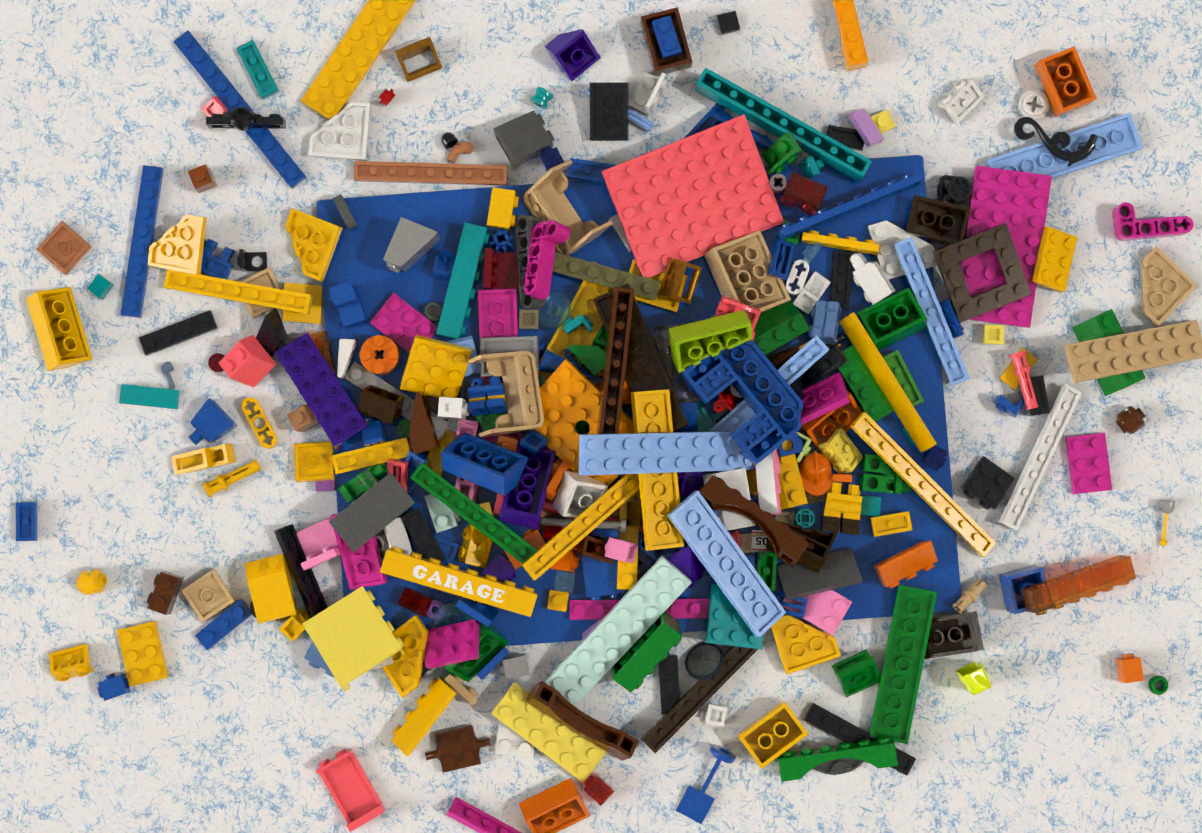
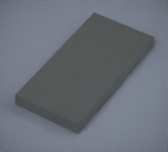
[329,472,415,553]
[776,548,862,601]

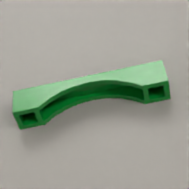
[778,736,898,782]

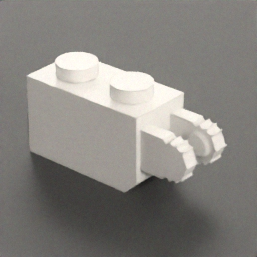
[850,252,896,305]

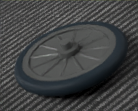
[685,643,724,680]

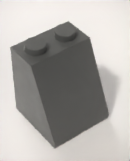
[493,111,554,169]

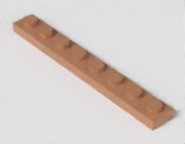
[354,161,507,186]

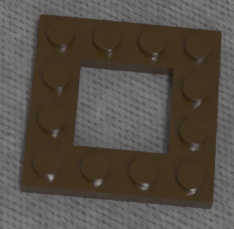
[932,222,1032,323]

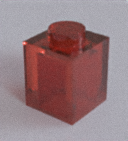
[584,773,614,806]

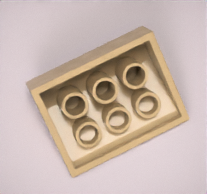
[704,230,791,314]

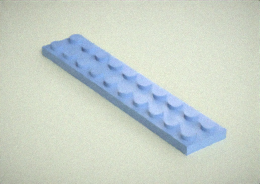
[579,431,756,476]

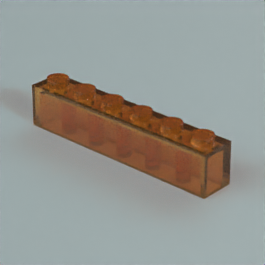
[1021,555,1136,615]

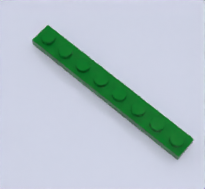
[410,463,538,564]

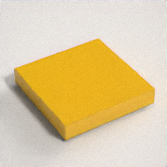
[281,282,322,324]
[294,441,335,483]

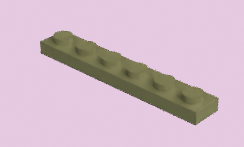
[552,252,661,301]

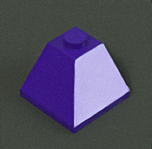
[544,29,601,81]
[666,546,705,588]

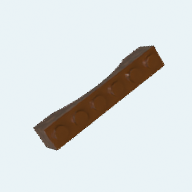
[700,475,810,568]
[525,681,639,761]

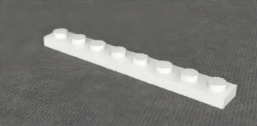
[999,384,1082,531]

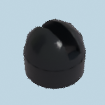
[441,132,458,149]

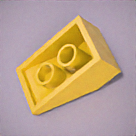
[245,554,296,624]

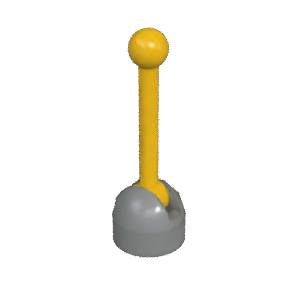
[1159,500,1175,546]

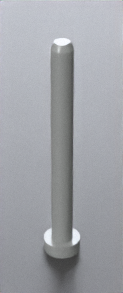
[541,518,627,533]

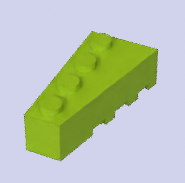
[669,310,753,373]

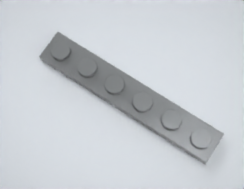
[344,362,450,440]

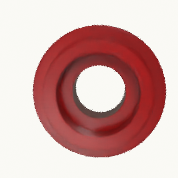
[379,88,396,106]

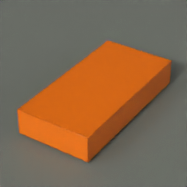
[545,458,571,500]

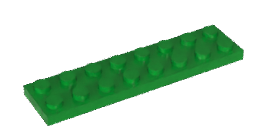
[869,584,937,744]

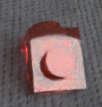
[398,587,433,617]

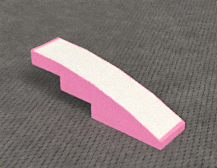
[756,449,782,515]

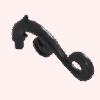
[1014,117,1098,167]

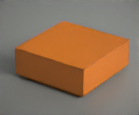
[832,474,852,483]

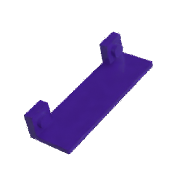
[274,333,367,452]

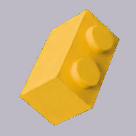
[487,187,519,231]

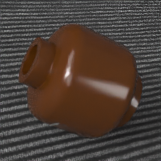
[1115,406,1146,434]

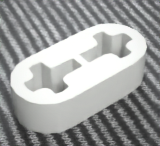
[785,260,809,296]

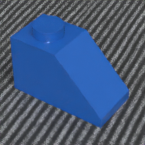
[362,417,387,447]

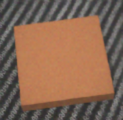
[37,221,92,275]

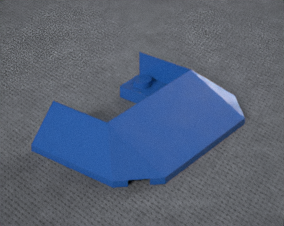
[681,341,803,465]

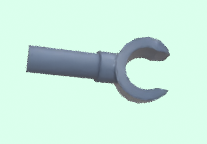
[161,362,176,389]

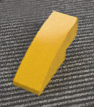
[171,444,236,475]

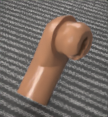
[446,141,474,163]

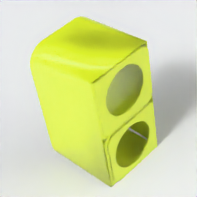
[956,662,992,695]

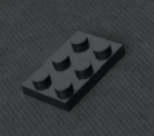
[590,82,629,141]

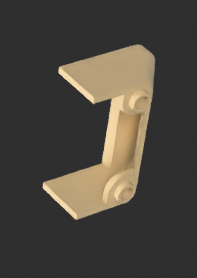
[524,160,613,256]
[468,351,544,437]

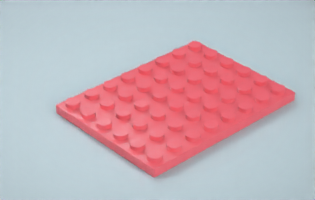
[601,114,784,278]

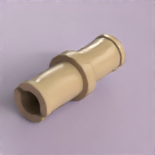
[952,578,987,614]

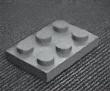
[480,336,539,377]

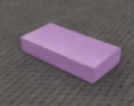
[848,108,884,147]

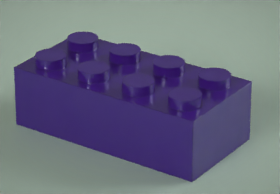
[499,443,556,529]

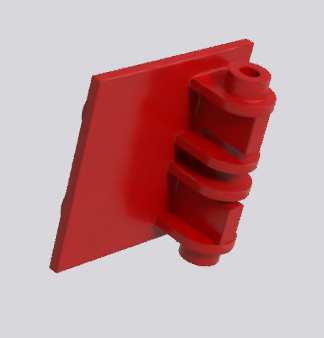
[713,389,737,413]

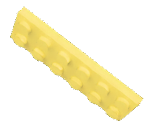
[491,682,606,783]

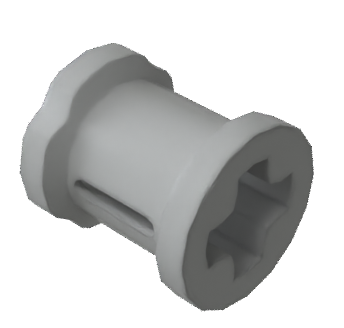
[769,174,787,194]

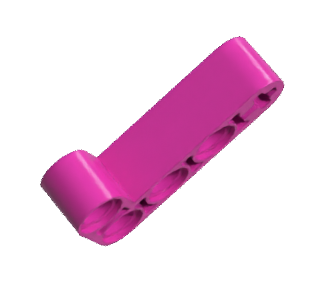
[1112,202,1194,241]
[524,220,570,300]

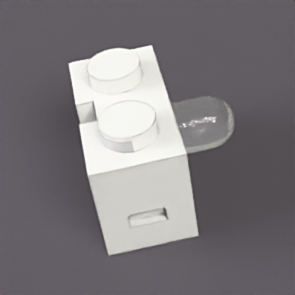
[438,397,470,432]

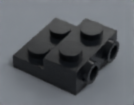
[960,456,1015,510]

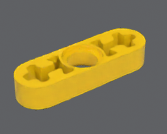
[241,397,278,449]

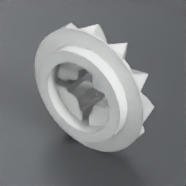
[1018,90,1049,120]

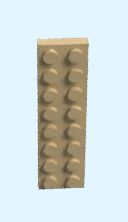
[1064,320,1202,384]

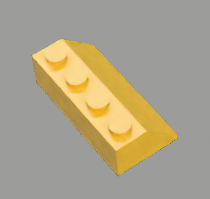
[26,287,92,371]
[392,677,458,757]

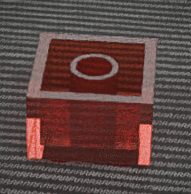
[780,172,828,215]

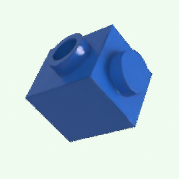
[98,673,131,701]

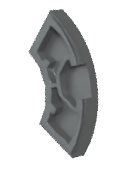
[813,758,864,775]

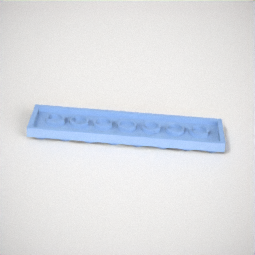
[985,113,1143,179]
[667,491,786,638]

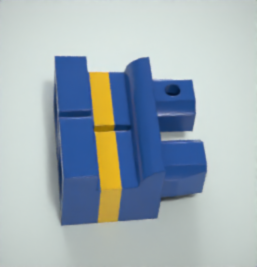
[468,376,508,416]

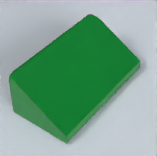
[756,551,777,591]

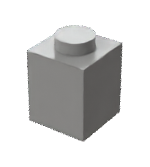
[500,654,530,679]

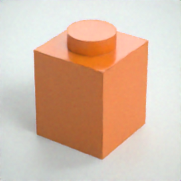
[1116,653,1144,683]

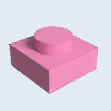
[455,419,478,439]

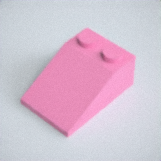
[781,590,852,636]

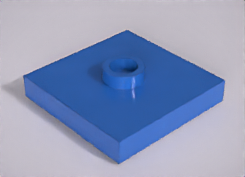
[456,597,499,627]

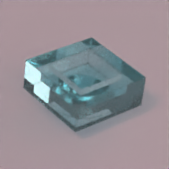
[802,242,821,264]
[554,571,576,593]

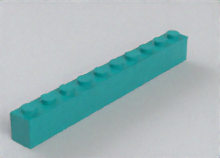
[695,67,872,183]

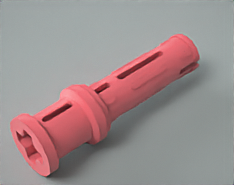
[1009,351,1039,410]

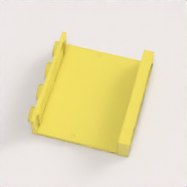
[302,586,405,692]

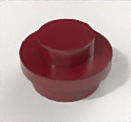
[208,353,224,372]

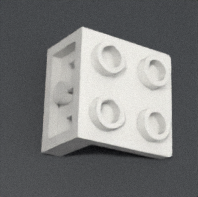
[629,71,667,116]

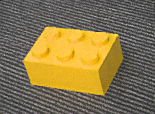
[737,700,808,769]

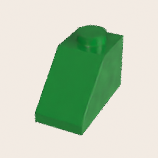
[568,345,606,377]

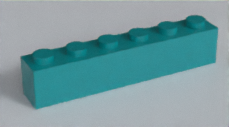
[436,222,490,340]

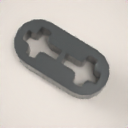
[333,194,358,230]

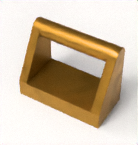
[395,37,442,82]
[658,257,702,304]

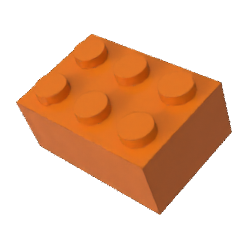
[1034,46,1097,118]

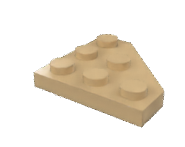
[1141,246,1198,327]

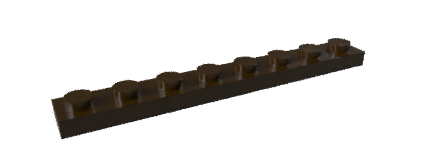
[641,642,764,754]

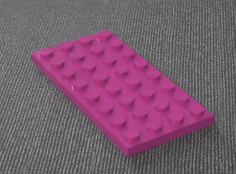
[960,166,1052,328]

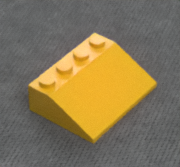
[746,440,808,510]

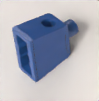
[189,398,238,445]

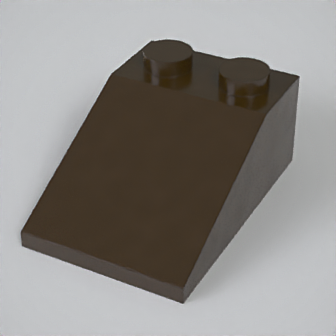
[905,195,971,246]
[924,611,984,659]

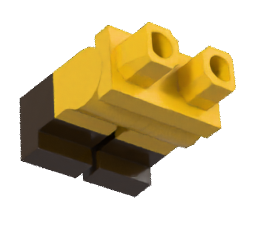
[820,482,862,535]

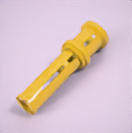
[203,459,262,498]

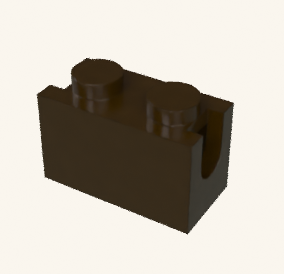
[358,385,404,424]

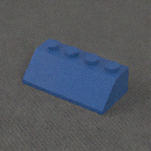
[441,432,528,496]

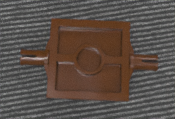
[425,726,491,773]

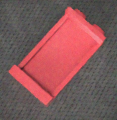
[316,749,386,832]

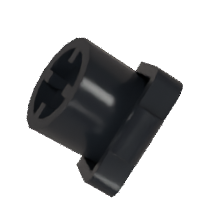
[937,175,972,205]

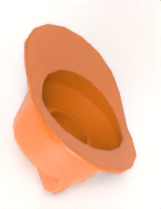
[800,451,832,496]

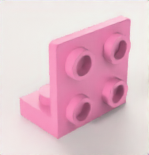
[297,518,341,571]

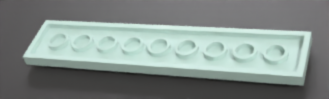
[544,556,692,706]

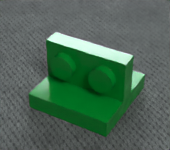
[831,650,880,698]

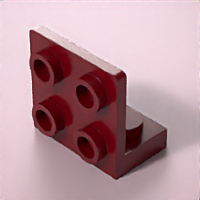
[483,248,519,292]

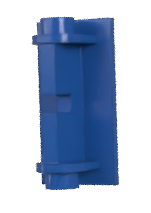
[939,298,964,338]

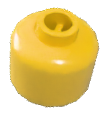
[76,568,107,595]

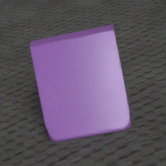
[315,480,336,492]

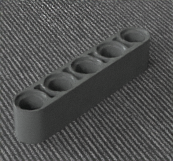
[515,215,546,309]

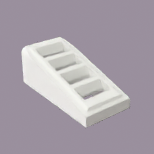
[337,339,357,379]

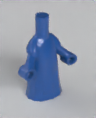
[539,349,591,379]

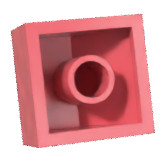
[218,335,277,387]

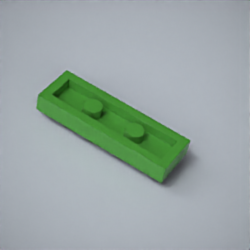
[883,350,924,406]

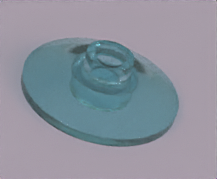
[538,291,570,328]
[434,602,473,628]

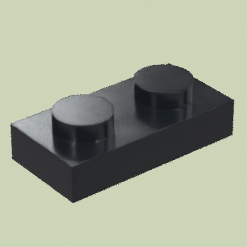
[1029,375,1050,416]

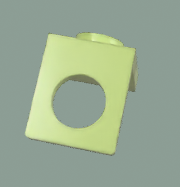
[796,432,812,463]

